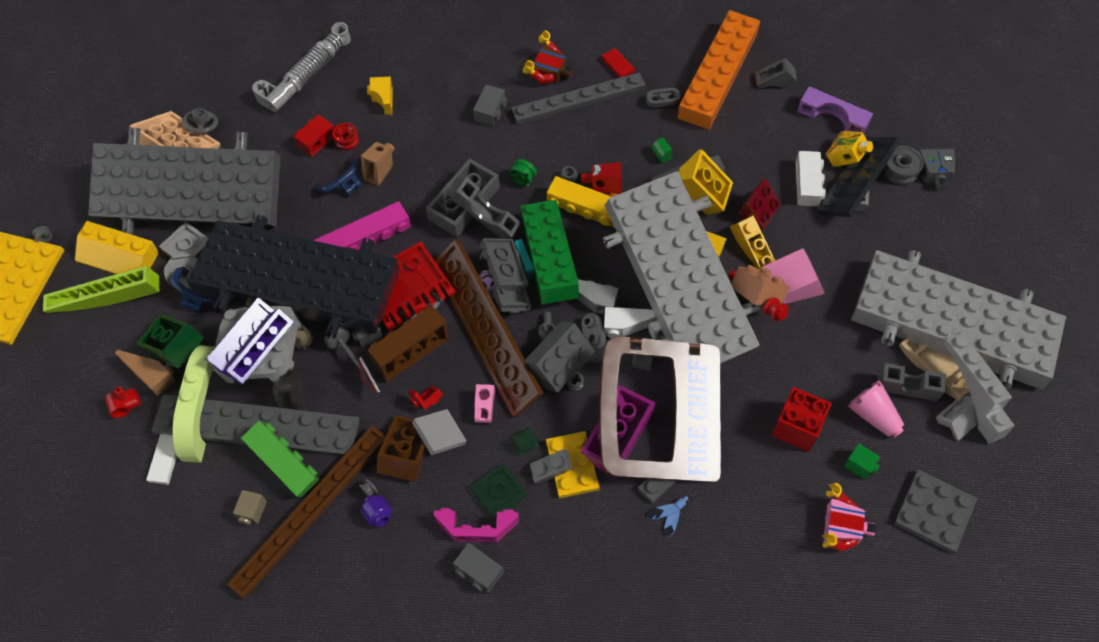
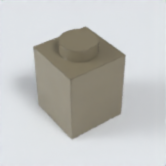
[233,490,267,525]

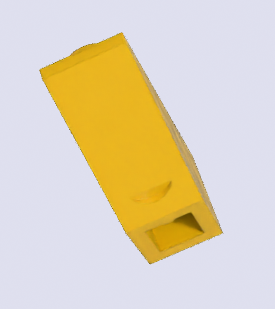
[730,216,775,269]

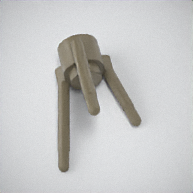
[294,321,313,350]

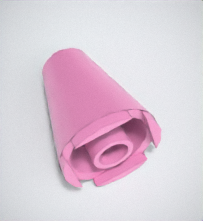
[848,381,904,437]

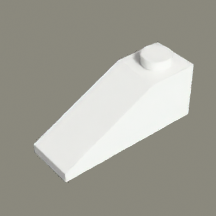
[604,307,657,338]

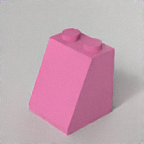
[763,248,825,304]

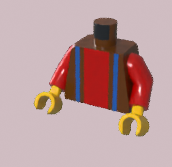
[523,30,573,84]

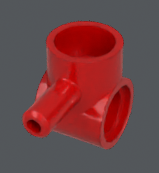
[105,387,142,418]

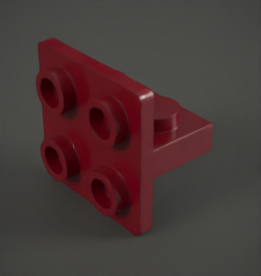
[738,179,780,229]

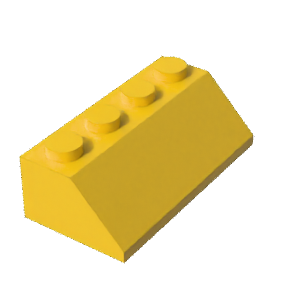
[75,221,159,274]

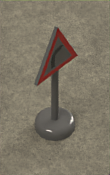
[324,326,380,392]

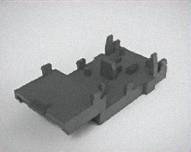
[479,238,531,313]

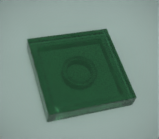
[470,463,528,520]

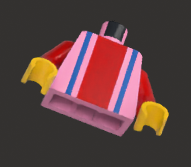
[822,483,876,552]

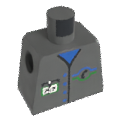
[919,149,955,190]

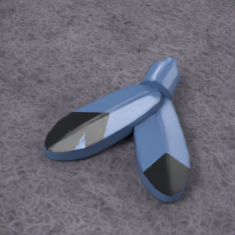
[647,496,688,537]

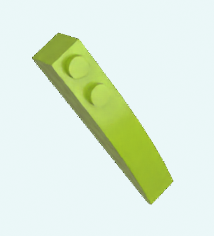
[43,266,159,313]

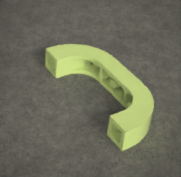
[173,345,215,463]

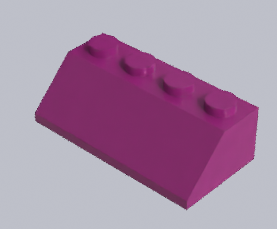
[581,385,655,478]

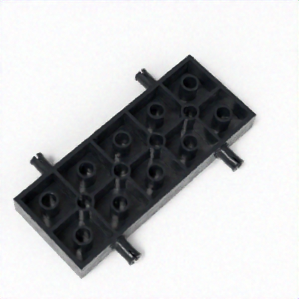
[187,215,400,339]

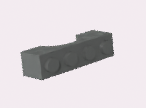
[447,177,521,239]

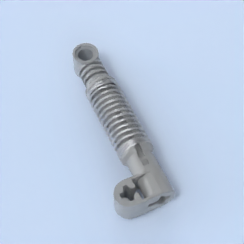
[252,22,351,112]

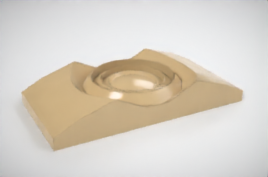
[899,338,969,400]

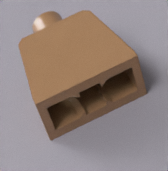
[361,142,394,186]

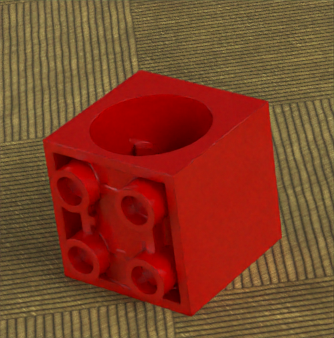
[771,387,832,452]

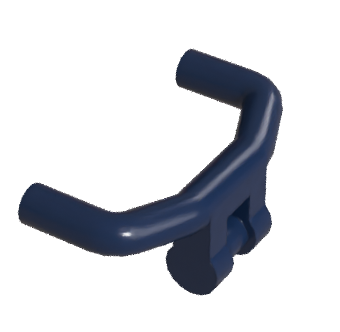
[315,157,362,197]
[170,268,217,313]

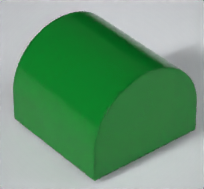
[651,137,672,163]

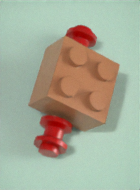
[727,265,790,322]

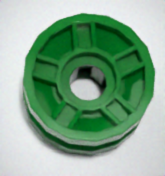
[508,159,537,187]

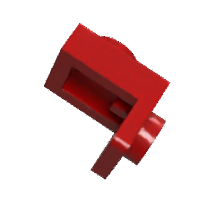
[408,385,443,410]

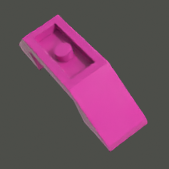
[434,508,519,543]

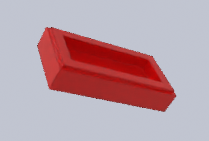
[601,48,635,78]

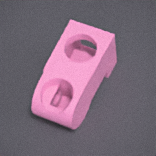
[474,384,495,423]

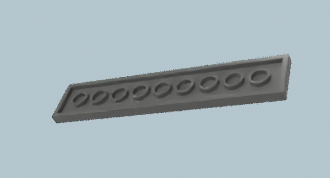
[152,394,360,456]

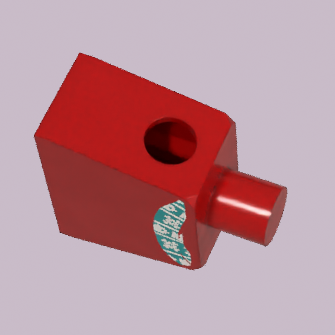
[581,162,622,193]

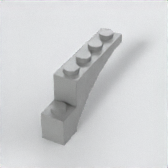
[944,333,1015,444]

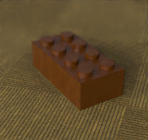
[368,306,450,383]

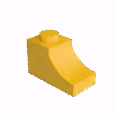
[367,77,393,115]

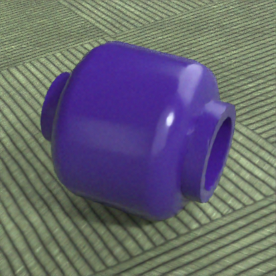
[361,495,392,527]

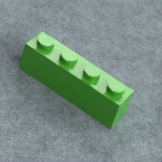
[241,421,320,497]

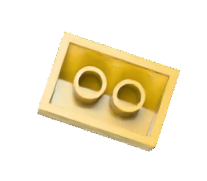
[678,149,733,215]

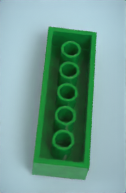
[521,200,579,304]

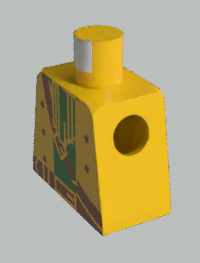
[826,131,873,167]

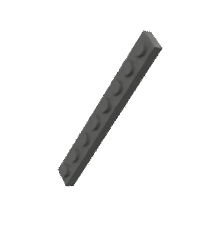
[511,72,646,125]

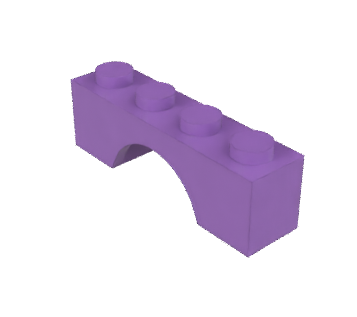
[797,86,873,134]

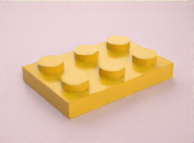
[546,431,599,499]

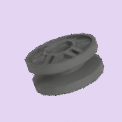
[882,146,924,185]

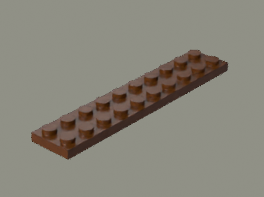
[435,240,543,417]

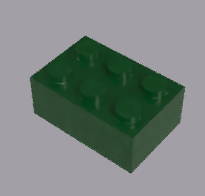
[136,314,204,369]

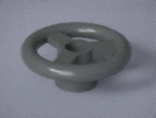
[182,108,218,134]

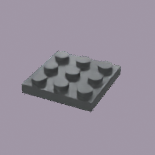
[894,469,978,554]

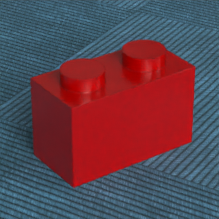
[294,114,334,157]

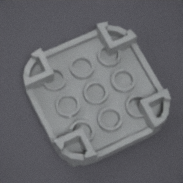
[212,306,301,383]

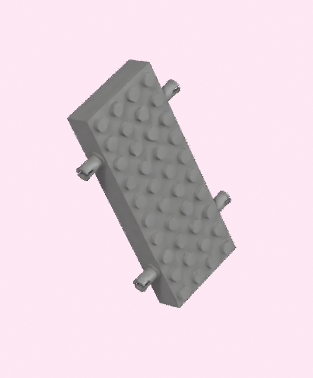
[603,171,760,364]
[851,250,1066,390]

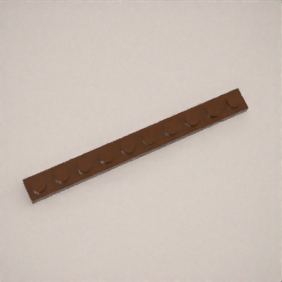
[227,426,386,600]

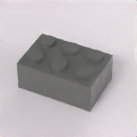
[524,321,595,393]

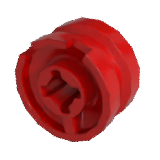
[332,123,359,151]

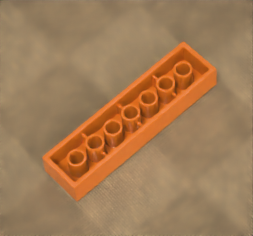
[677,10,760,130]

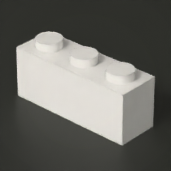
[796,151,825,206]

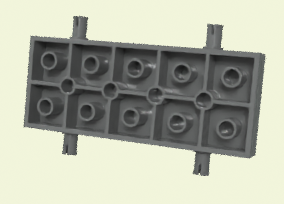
[88,127,281,235]

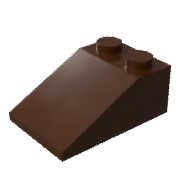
[376,415,427,482]

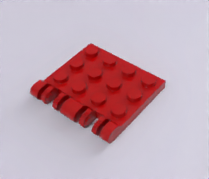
[382,241,455,331]

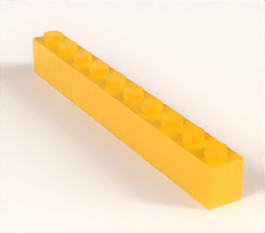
[547,176,726,258]

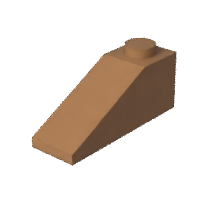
[115,350,176,397]

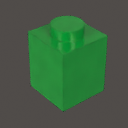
[844,443,880,480]

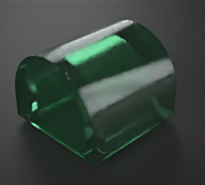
[511,427,538,456]

